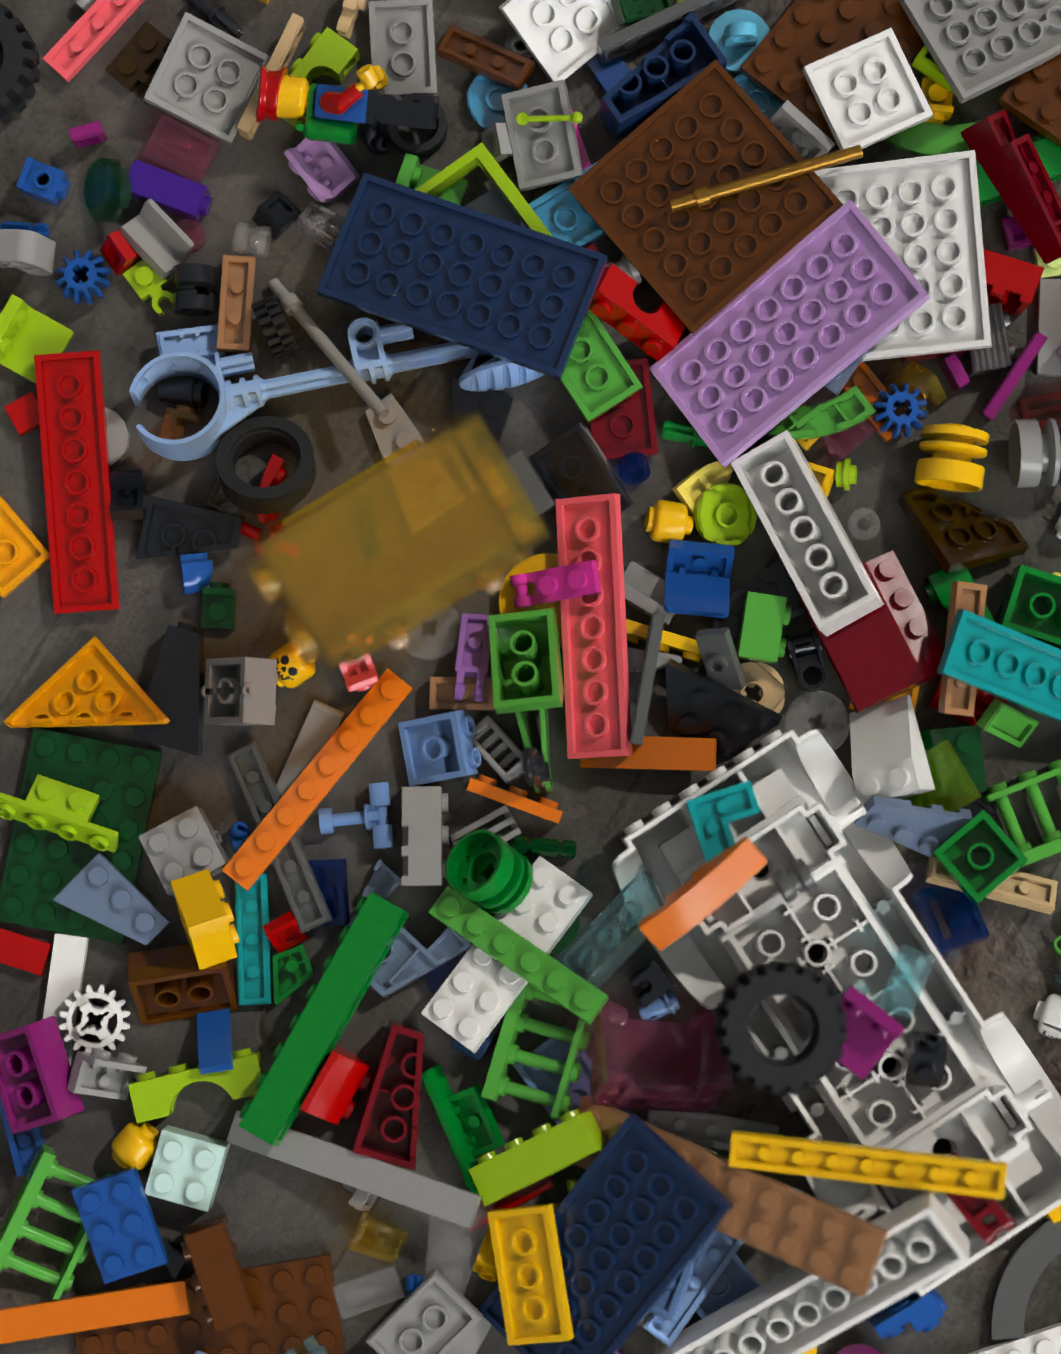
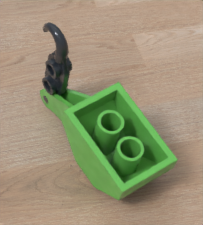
[488,608,564,794]

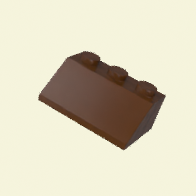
[128,944,239,1026]

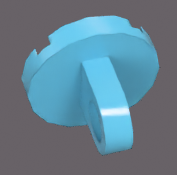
[709,9,770,75]

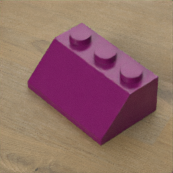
[0,1016,85,1134]

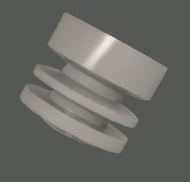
[1008,418,1061,488]

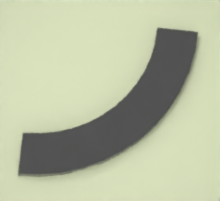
[989,1219,1061,1340]

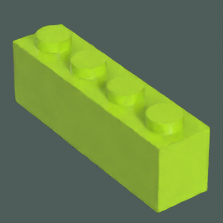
[469,1109,607,1206]

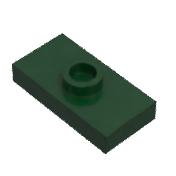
[611,0,673,27]

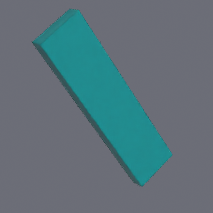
[234,873,272,1005]

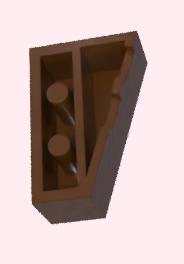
[181,1213,256,1332]

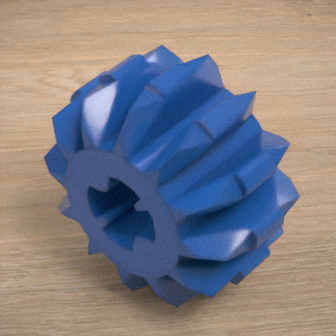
[56,250,111,305]
[872,383,928,439]

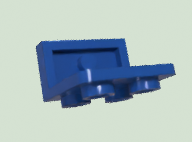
[664,539,734,618]

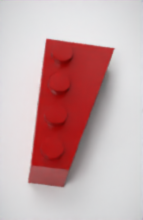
[984,249,1044,317]

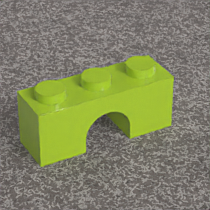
[281,27,360,134]

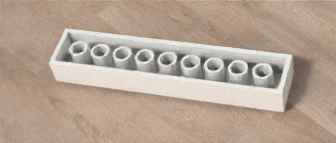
[654,1190,970,1354]

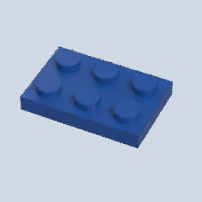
[71,1167,169,1284]

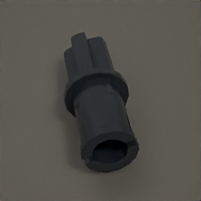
[186,0,244,40]

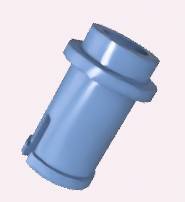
[637,990,681,1026]

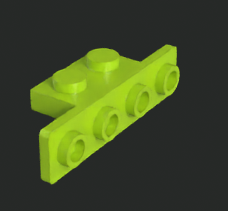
[0,774,119,853]

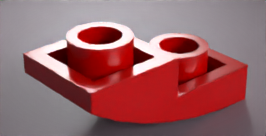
[257,454,288,526]

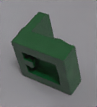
[201,582,237,630]

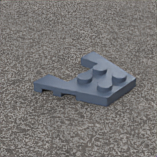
[336,859,473,997]

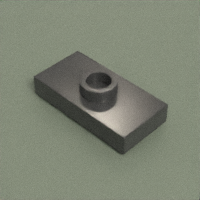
[695,628,746,690]

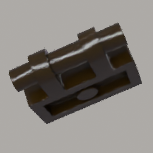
[105,21,171,104]

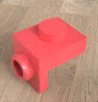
[332,636,379,692]

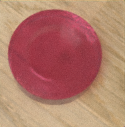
[177,219,206,253]

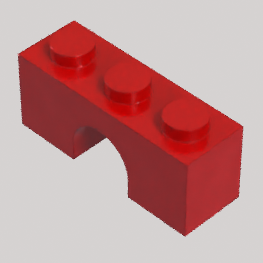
[589,263,686,361]

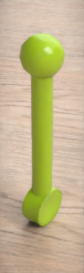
[516,111,583,126]

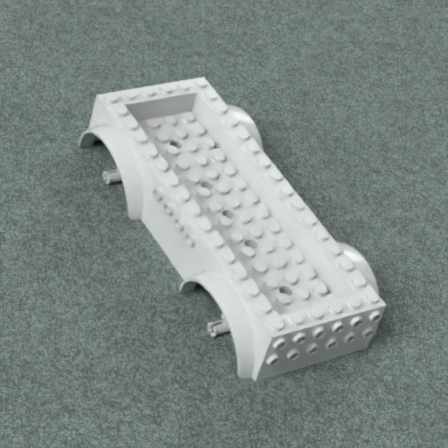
[612,729,1061,1296]

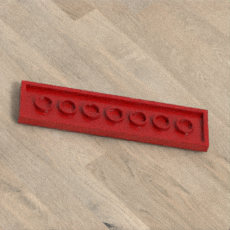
[34,350,121,614]

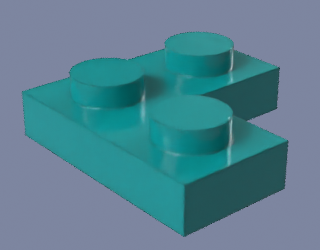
[685,780,761,863]

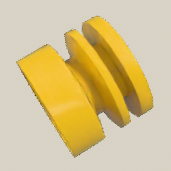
[914,423,990,492]

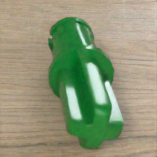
[661,420,708,448]

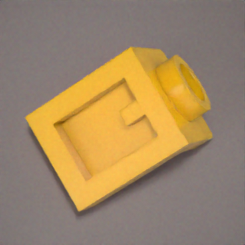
[920,77,954,124]

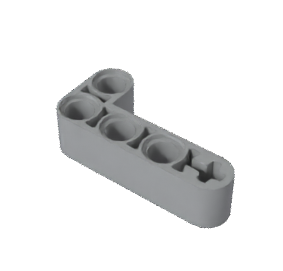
[0,229,56,276]

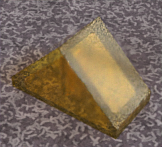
[346,1211,409,1263]

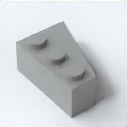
[401,786,449,886]

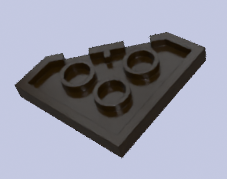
[897,487,1029,574]

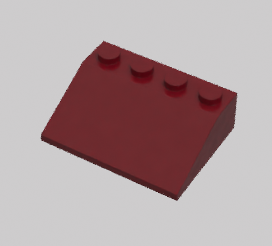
[799,550,944,713]

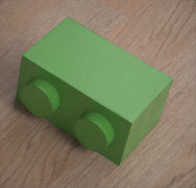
[736,591,791,664]

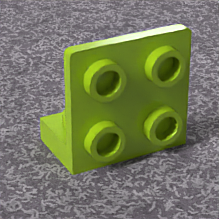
[0,294,74,384]

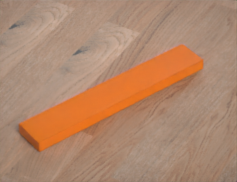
[0,1279,191,1344]

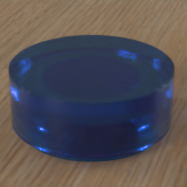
[618,452,651,484]

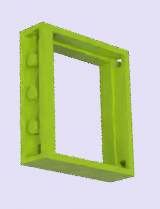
[415,142,553,237]

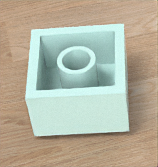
[145,1125,230,1212]

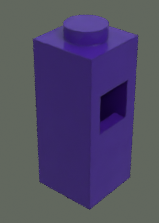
[123,159,213,223]

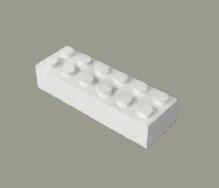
[731,430,884,637]

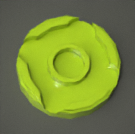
[693,483,757,546]

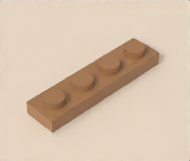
[938,581,987,717]

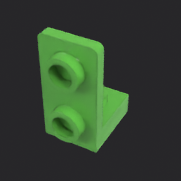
[396,153,468,205]

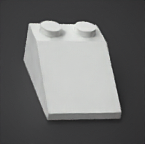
[849,695,935,806]

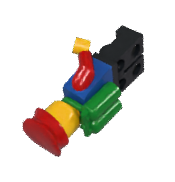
[256,64,440,145]

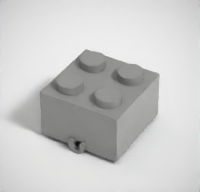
[200,657,278,726]
[138,806,229,897]

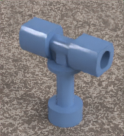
[319,782,395,850]

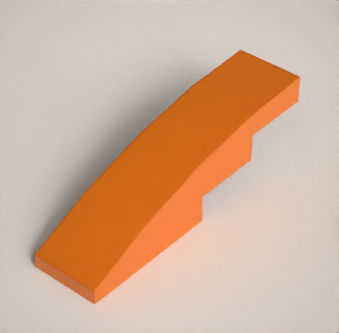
[580,736,717,771]
[639,836,768,951]

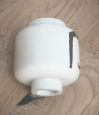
[1033,994,1061,1041]

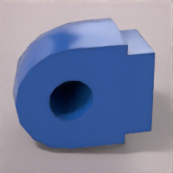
[179,552,213,595]

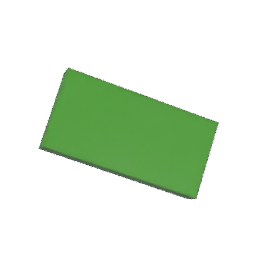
[976,697,1039,748]

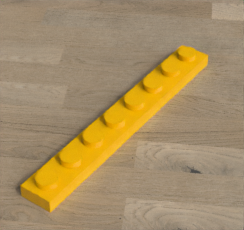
[729,1130,1007,1200]

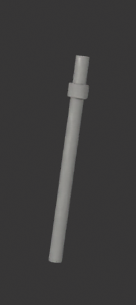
[268,278,389,419]

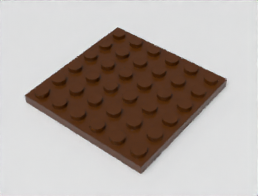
[567,59,843,336]

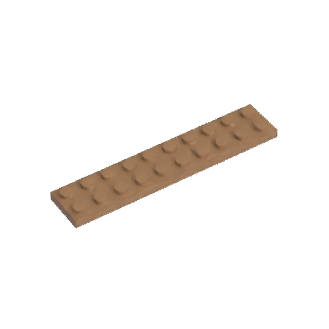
[575,1095,889,1297]

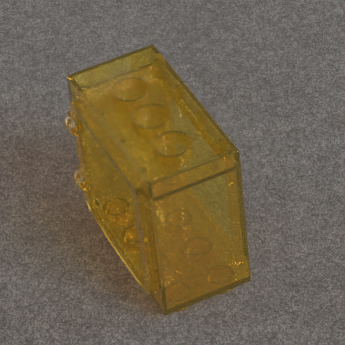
[246,413,550,670]

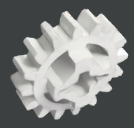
[59,984,131,1053]

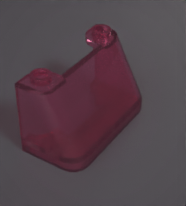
[590,1003,734,1113]

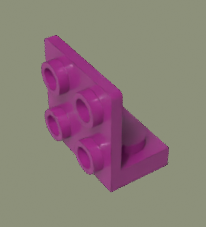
[810,985,906,1079]

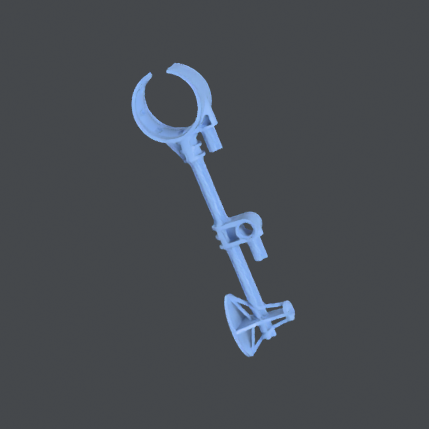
[129,318,545,461]

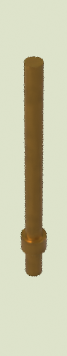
[669,144,863,212]

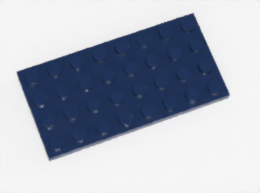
[316,173,608,380]
[478,1113,734,1354]

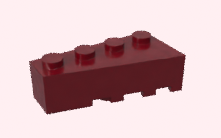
[350,1020,424,1171]

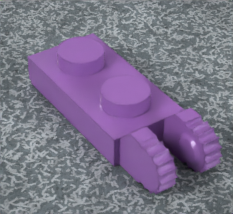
[455,613,491,702]

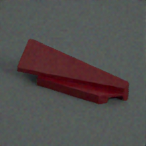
[961,109,1061,264]

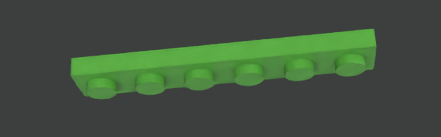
[429,886,609,1025]

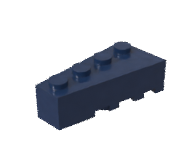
[599,11,728,140]

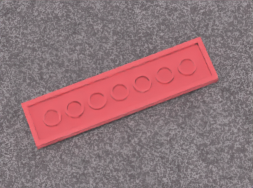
[555,493,633,759]

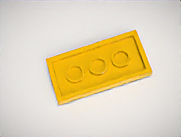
[487,1204,574,1346]

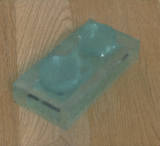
[878,943,935,1020]

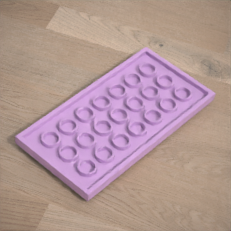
[649,199,931,467]

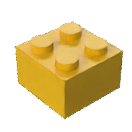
[170,869,240,970]

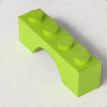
[128,1047,265,1123]

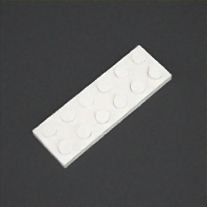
[421,856,593,1054]

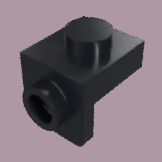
[109,469,147,521]
[905,1031,948,1089]

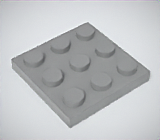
[143,11,271,145]

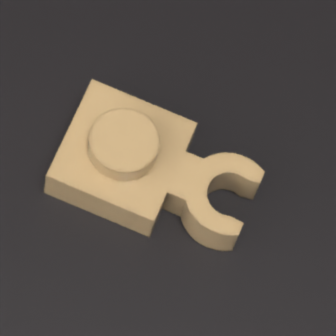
[336,0,368,39]

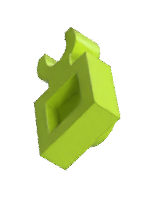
[123,259,173,316]

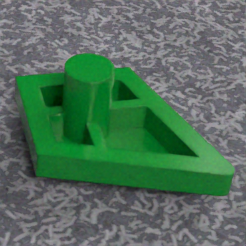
[272,944,315,1005]

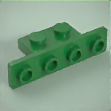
[421,1064,505,1194]

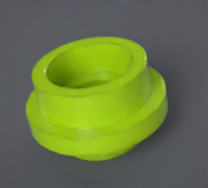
[836,458,857,491]

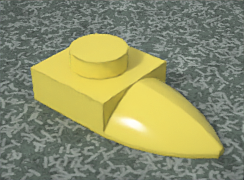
[672,461,733,515]

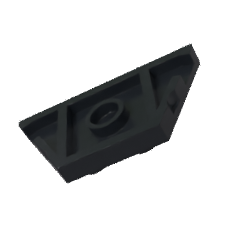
[665,658,783,757]

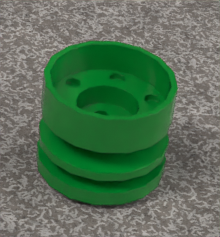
[445,830,533,915]

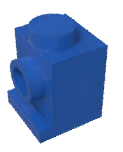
[16,156,71,207]

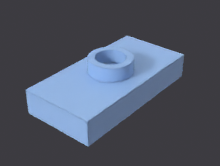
[155,324,225,358]

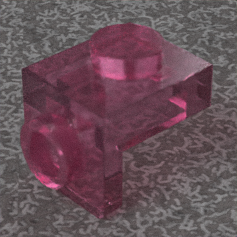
[823,418,877,459]

